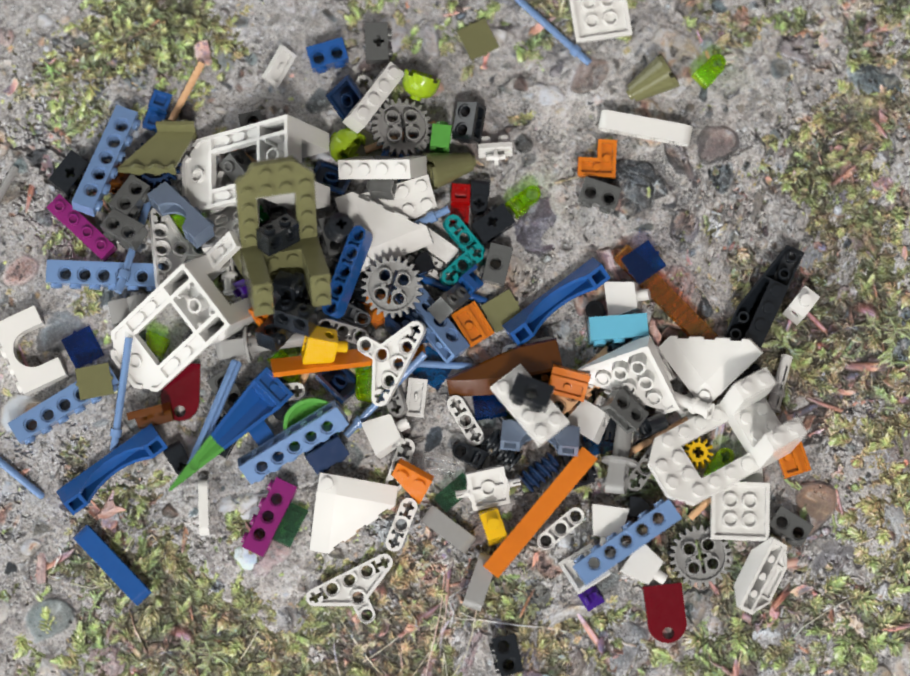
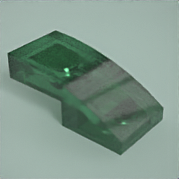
[434,473,467,513]
[273,502,308,548]

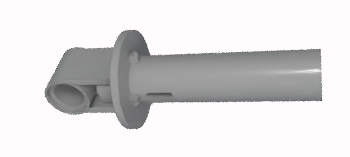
[215,327,304,363]
[601,401,638,495]

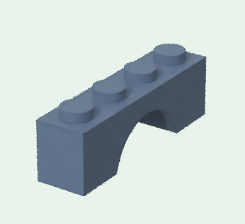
[147,181,215,249]
[500,419,580,456]

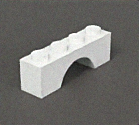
[343,62,404,134]

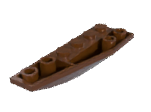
[446,338,562,396]

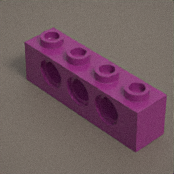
[46,194,117,262]
[241,477,298,557]

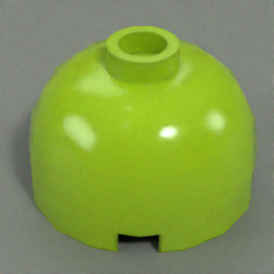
[402,68,441,101]
[329,128,366,163]

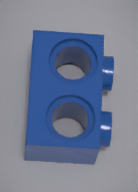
[306,37,349,74]

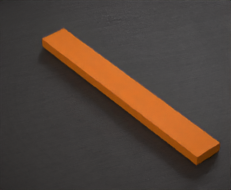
[270,344,425,378]
[483,447,597,578]

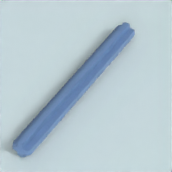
[187,359,242,464]

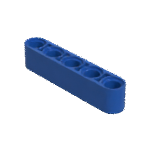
[322,225,373,319]
[73,524,152,606]

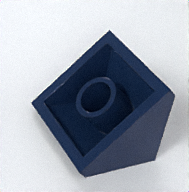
[326,74,364,121]
[313,160,352,197]
[315,369,364,406]

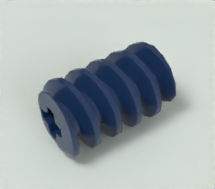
[518,452,560,493]

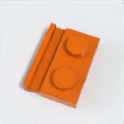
[451,300,495,348]
[548,364,591,402]
[778,441,812,479]

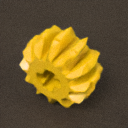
[684,437,714,470]

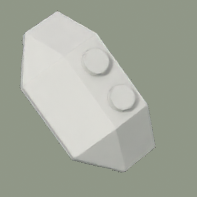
[734,537,787,615]

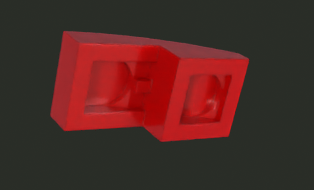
[450,183,471,225]

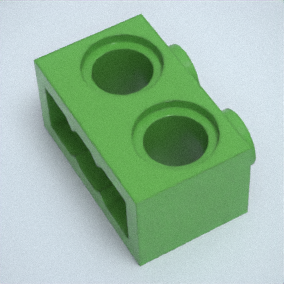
[430,121,452,152]

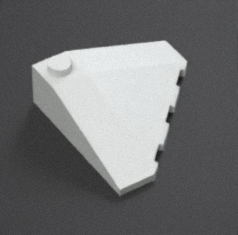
[335,191,433,272]
[577,335,680,414]
[659,335,764,404]
[310,473,399,554]

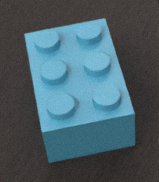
[587,313,649,348]

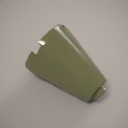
[626,54,680,102]
[423,152,476,190]

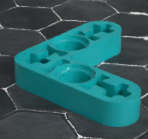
[439,214,485,286]

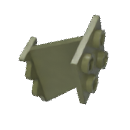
[118,119,198,175]

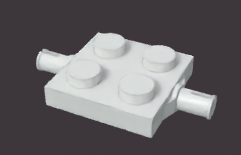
[455,465,521,511]

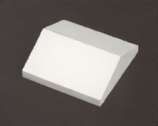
[558,543,611,595]

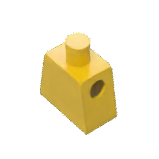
[301,326,348,364]
[478,506,507,547]

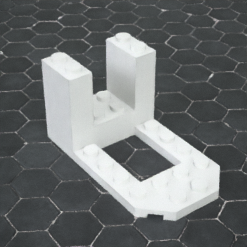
[182,114,330,213]
[111,255,254,392]
[647,367,808,506]

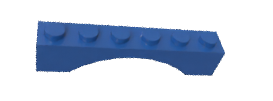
[502,257,611,346]
[56,424,168,515]

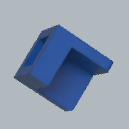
[455,264,484,296]

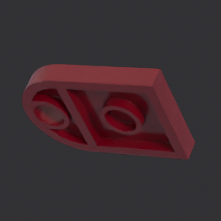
[161,364,201,421]
[643,582,687,643]

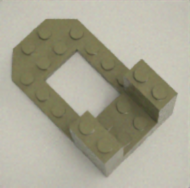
[235,156,332,317]

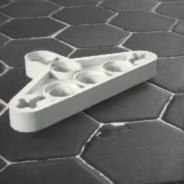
[149,208,206,288]
[357,321,426,406]
[306,554,393,624]

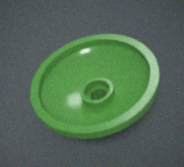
[283,397,340,445]

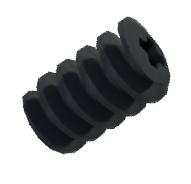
[324,212,354,243]
[481,429,523,471]

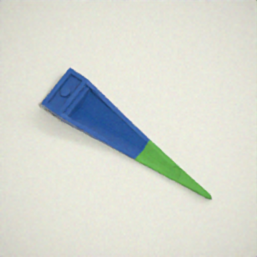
[169,367,294,491]

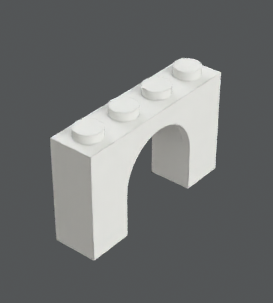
[338,155,427,179]
[0,305,69,396]

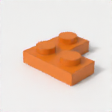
[577,139,617,179]

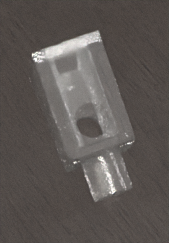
[411,451,459,480]

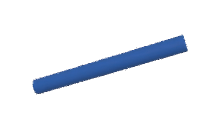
[419,276,489,304]

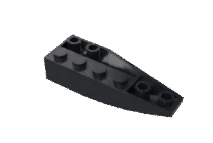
[724,245,804,349]

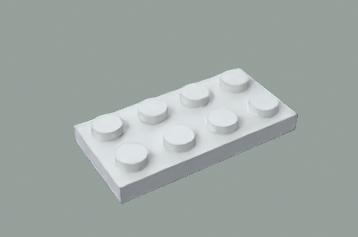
[359,175,439,220]
[490,364,570,447]

